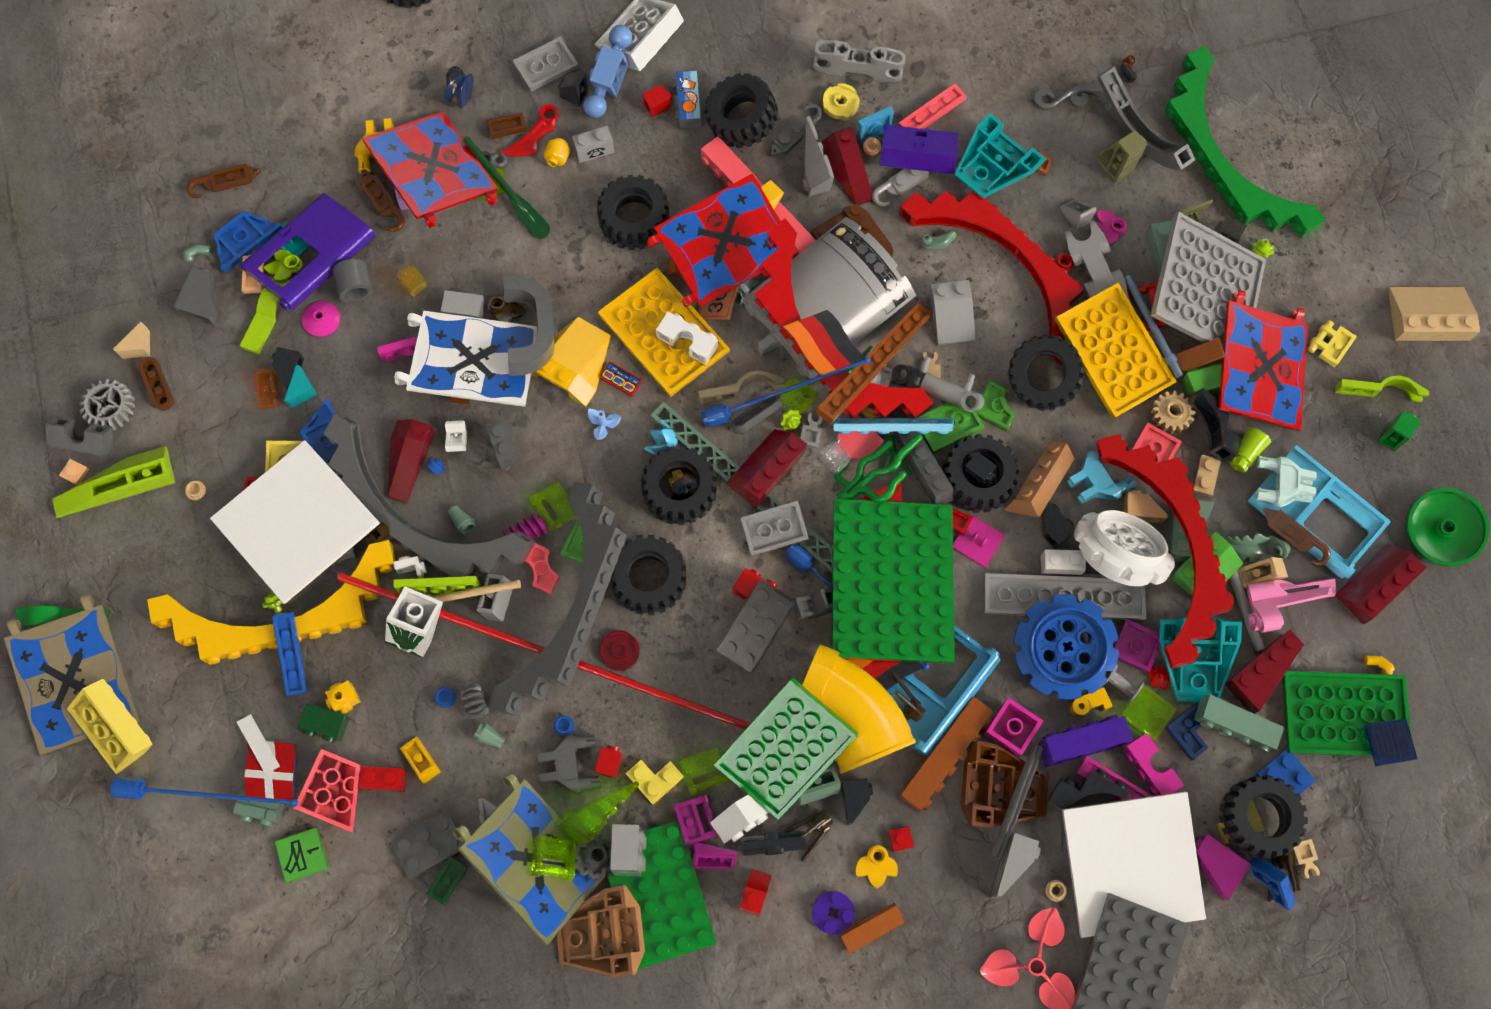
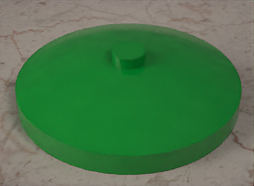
[1405,488,1490,567]

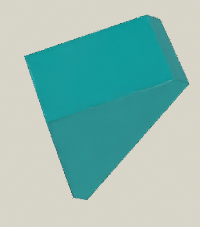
[284,365,317,408]

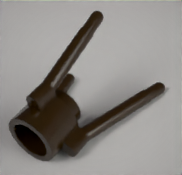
[892,672,925,722]
[784,810,833,862]
[1267,851,1302,902]

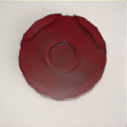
[599,631,640,671]

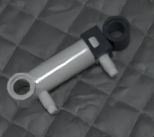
[892,356,984,412]

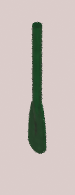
[463,136,550,239]

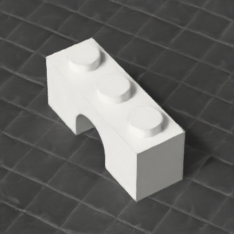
[656,312,718,365]

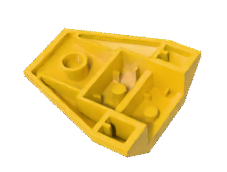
[531,317,611,407]

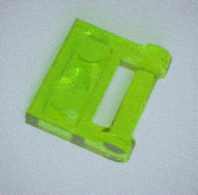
[528,481,576,532]
[678,746,730,796]
[530,836,576,881]

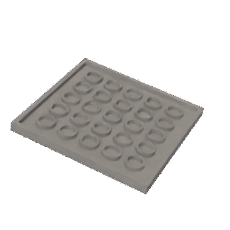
[1151,212,1266,347]

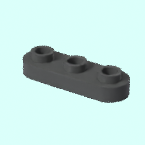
[731,395,783,434]

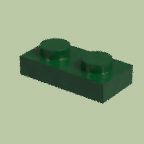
[426,857,468,905]

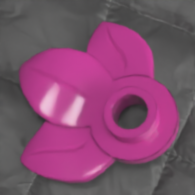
[1089,210,1127,244]

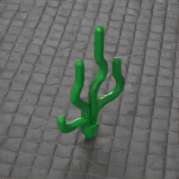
[834,434,923,502]

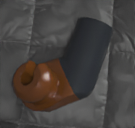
[1121,55,1137,83]

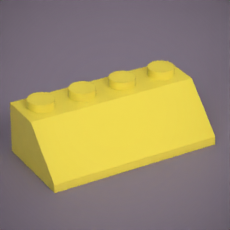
[67,679,152,774]

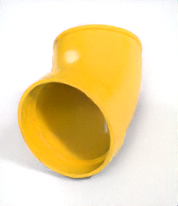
[802,644,916,774]

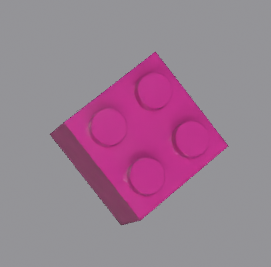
[983,697,1043,757]

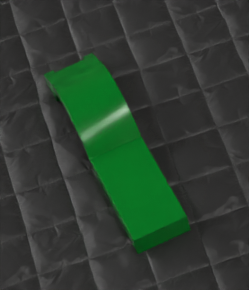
[14,606,108,629]

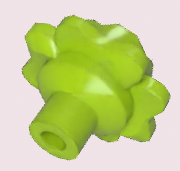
[1251,239,1274,258]
[780,409,802,431]
[262,593,282,613]

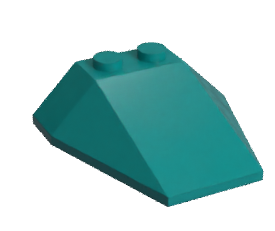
[955,113,1046,199]
[1159,617,1242,702]

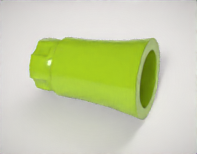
[1229,427,1271,473]

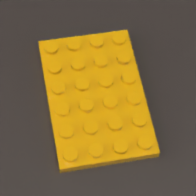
[598,268,730,397]
[1054,282,1177,419]

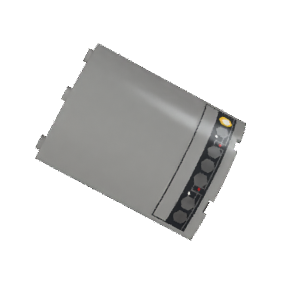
[742,217,916,379]

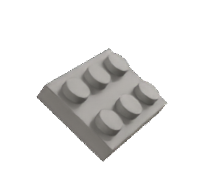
[513,37,579,92]
[741,501,809,556]

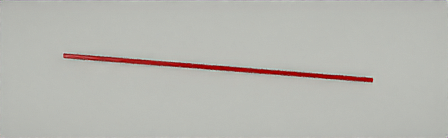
[337,572,836,763]

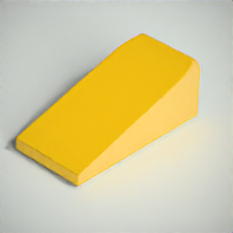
[400,736,441,784]

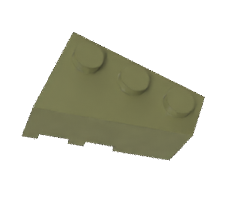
[1093,130,1147,183]

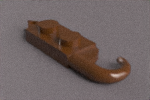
[360,171,405,232]
[1263,508,1331,566]

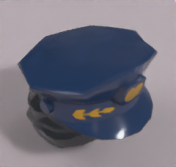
[444,66,474,109]

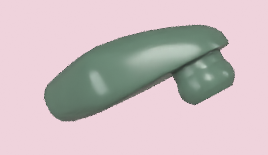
[921,229,957,249]

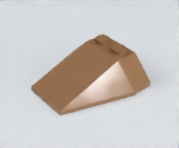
[557,885,645,978]

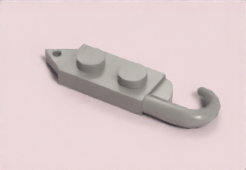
[872,169,929,207]

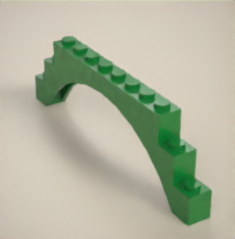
[1165,46,1326,238]

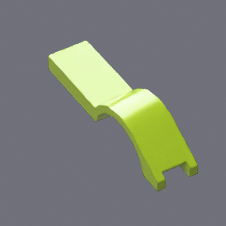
[240,276,292,355]
[1335,375,1429,402]

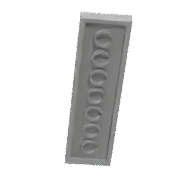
[984,573,1146,620]

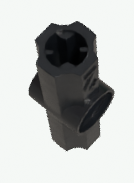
[741,831,806,856]

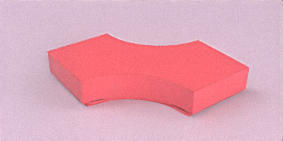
[525,543,560,595]

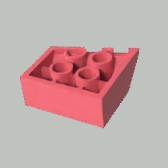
[294,749,361,833]

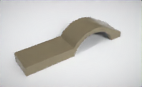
[698,371,786,405]

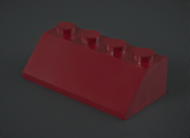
[726,429,808,508]
[1335,544,1427,624]

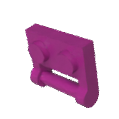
[673,794,719,847]

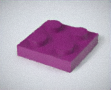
[1114,619,1160,673]

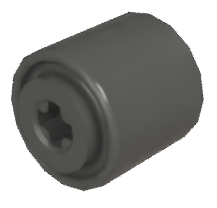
[332,259,373,303]

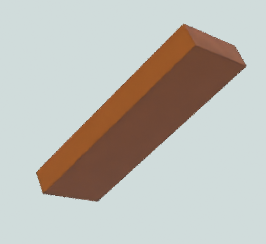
[1164,338,1225,377]
[839,902,905,954]

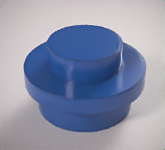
[427,457,445,475]
[435,687,456,708]
[554,716,574,736]

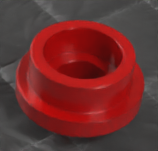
[1054,253,1074,272]

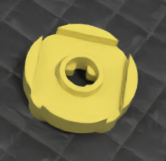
[823,83,860,121]

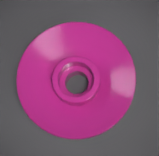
[302,301,340,337]

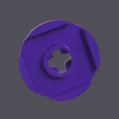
[812,891,855,935]

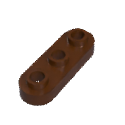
[139,357,174,411]

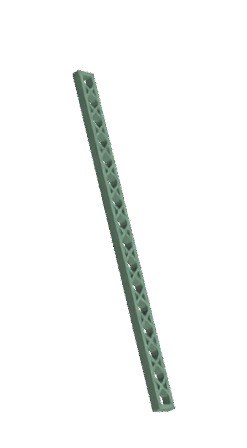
[650,402,833,574]

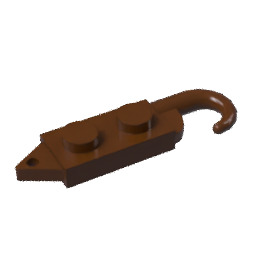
[186,163,261,198]

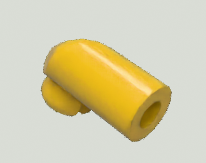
[1364,655,1395,675]

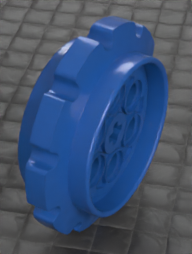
[1013,594,1119,699]

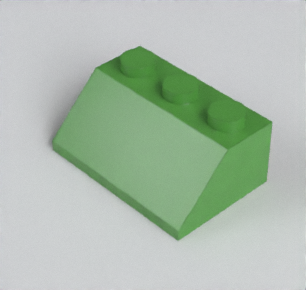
[1172,532,1244,597]

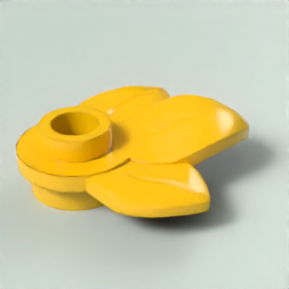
[856,845,898,889]

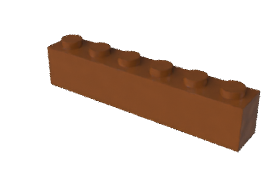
[899,697,994,813]

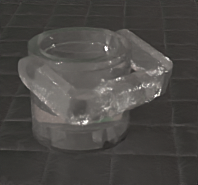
[813,438,851,474]

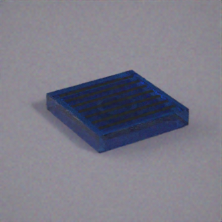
[1364,719,1418,767]

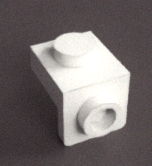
[445,421,467,452]
[394,556,427,579]

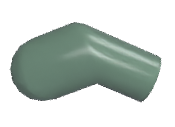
[182,244,212,261]

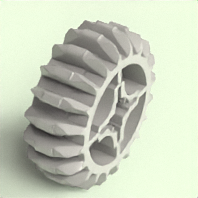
[79,379,136,431]

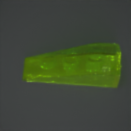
[558,781,639,844]

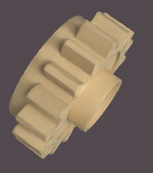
[1151,391,1196,434]

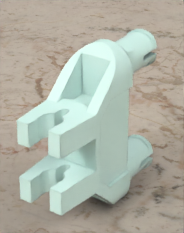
[1256,456,1316,507]

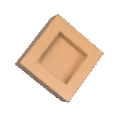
[59,459,90,485]

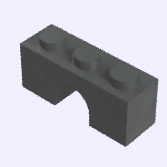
[46,416,113,456]

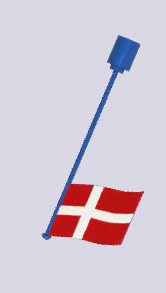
[111,740,298,807]

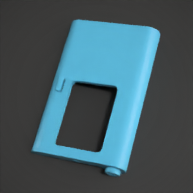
[1247,445,1391,579]

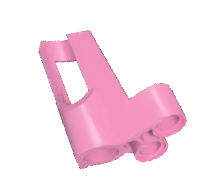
[1246,578,1336,633]

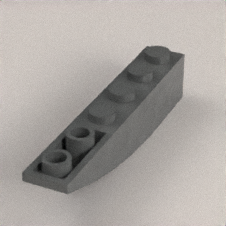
[886,404,954,505]

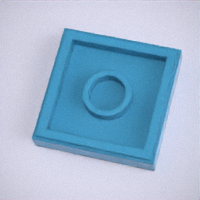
[856,106,894,145]

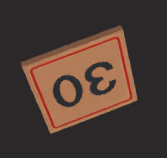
[698,286,739,320]

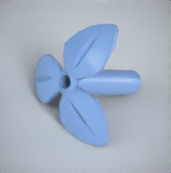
[588,409,621,440]

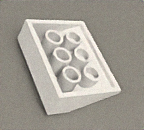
[595,0,684,71]

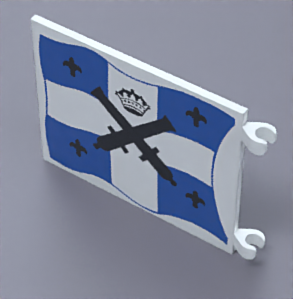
[394,311,538,407]

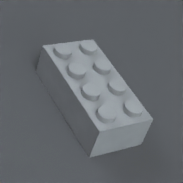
[610,824,646,876]

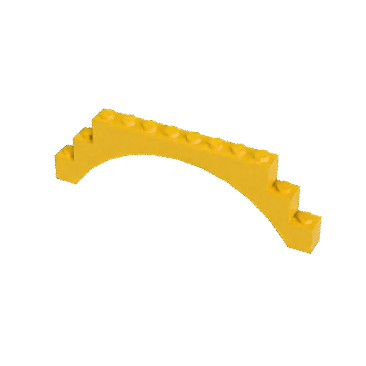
[147,540,396,665]

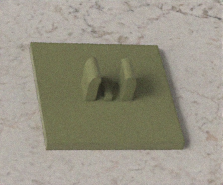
[1171,199,1213,222]

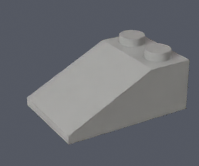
[929,280,976,346]
[990,833,1041,899]

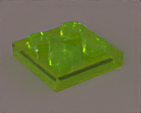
[1120,685,1177,742]

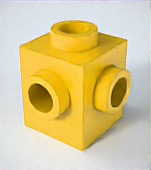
[325,681,361,714]

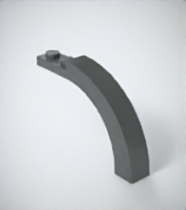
[1097,67,1196,170]

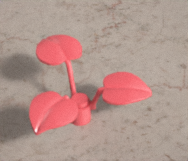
[980,907,1075,1009]

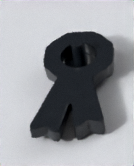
[670,477,697,500]

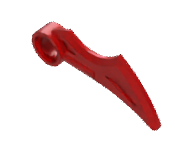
[500,104,559,157]

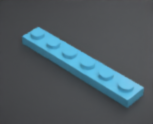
[834,418,954,434]

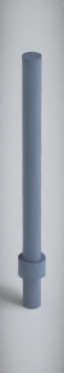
[1124,275,1183,378]

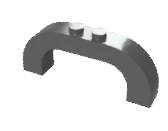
[503,275,558,376]

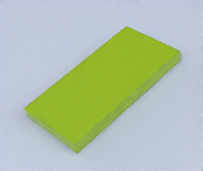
[394,576,482,596]

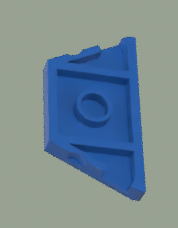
[214,211,282,273]
[300,398,338,467]

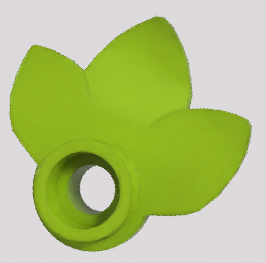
[264,249,303,281]

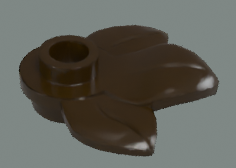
[488,294,526,323]

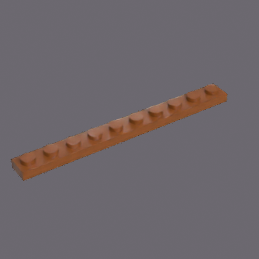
[815,302,933,424]

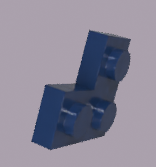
[1165,702,1209,761]

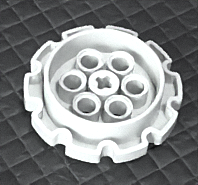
[1074,510,1174,586]

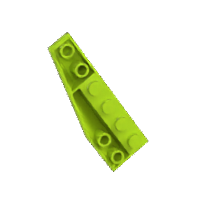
[52,446,175,518]

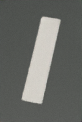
[237,714,280,774]

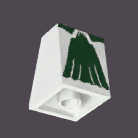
[385,587,443,658]

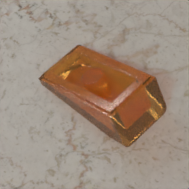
[253,368,279,410]

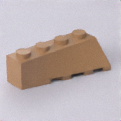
[1005,441,1075,518]

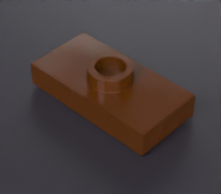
[486,112,527,139]

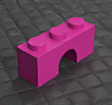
[1122,733,1184,796]

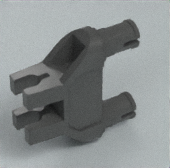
[537,734,601,795]

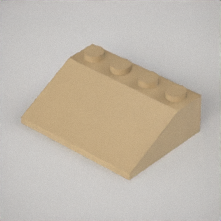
[1388,287,1480,341]

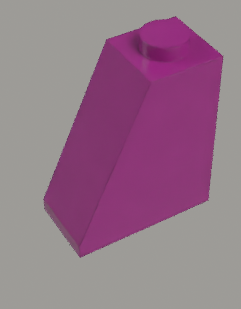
[1195,834,1251,900]

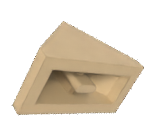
[113,322,150,359]

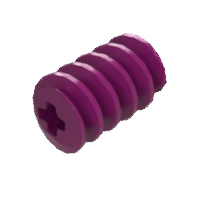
[502,513,548,540]

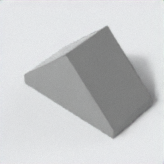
[1060,198,1096,230]

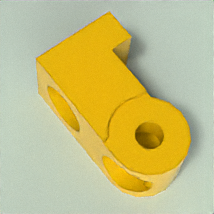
[1070,688,1113,718]

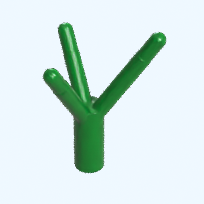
[881,435,912,476]

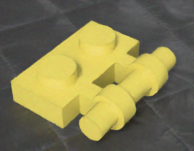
[1307,320,1357,367]

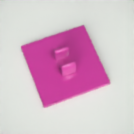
[953,515,1006,568]

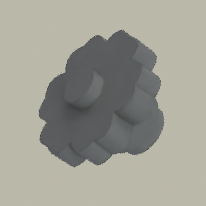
[572,835,611,880]

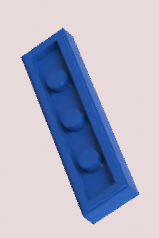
[272,611,308,696]

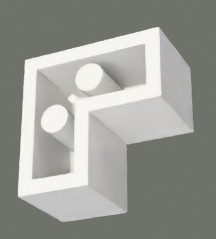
[710,795,769,844]

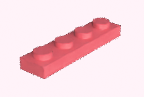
[898,84,967,129]

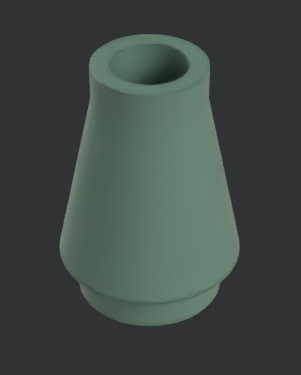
[448,506,475,535]
[473,723,506,749]

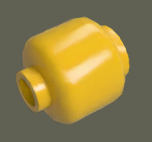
[543,138,570,167]

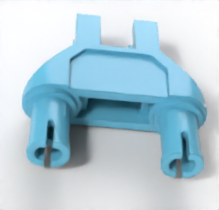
[1067,450,1136,504]

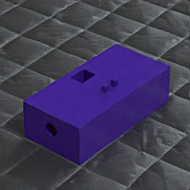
[880,125,958,174]

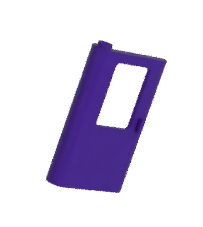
[239,193,376,311]

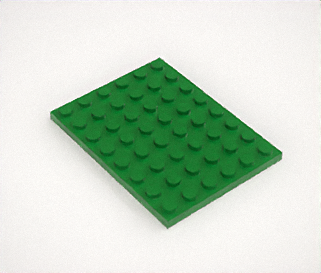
[832,499,955,664]

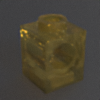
[396,264,427,298]

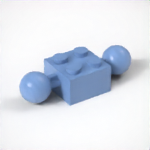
[583,25,632,118]

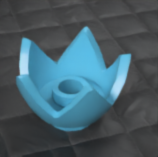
[644,420,678,455]

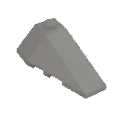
[802,116,834,196]

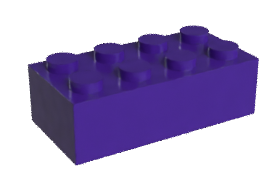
[1038,714,1133,768]

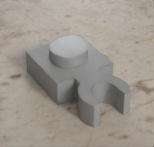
[800,413,822,449]

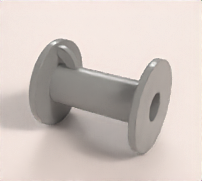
[1103,664,1144,705]

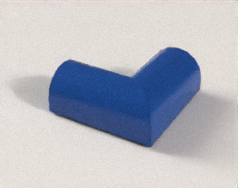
[1249,857,1296,910]

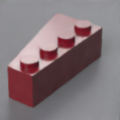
[1225,630,1304,714]

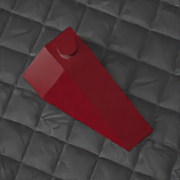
[821,127,873,205]
[388,419,435,504]

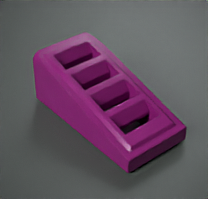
[691,843,737,869]

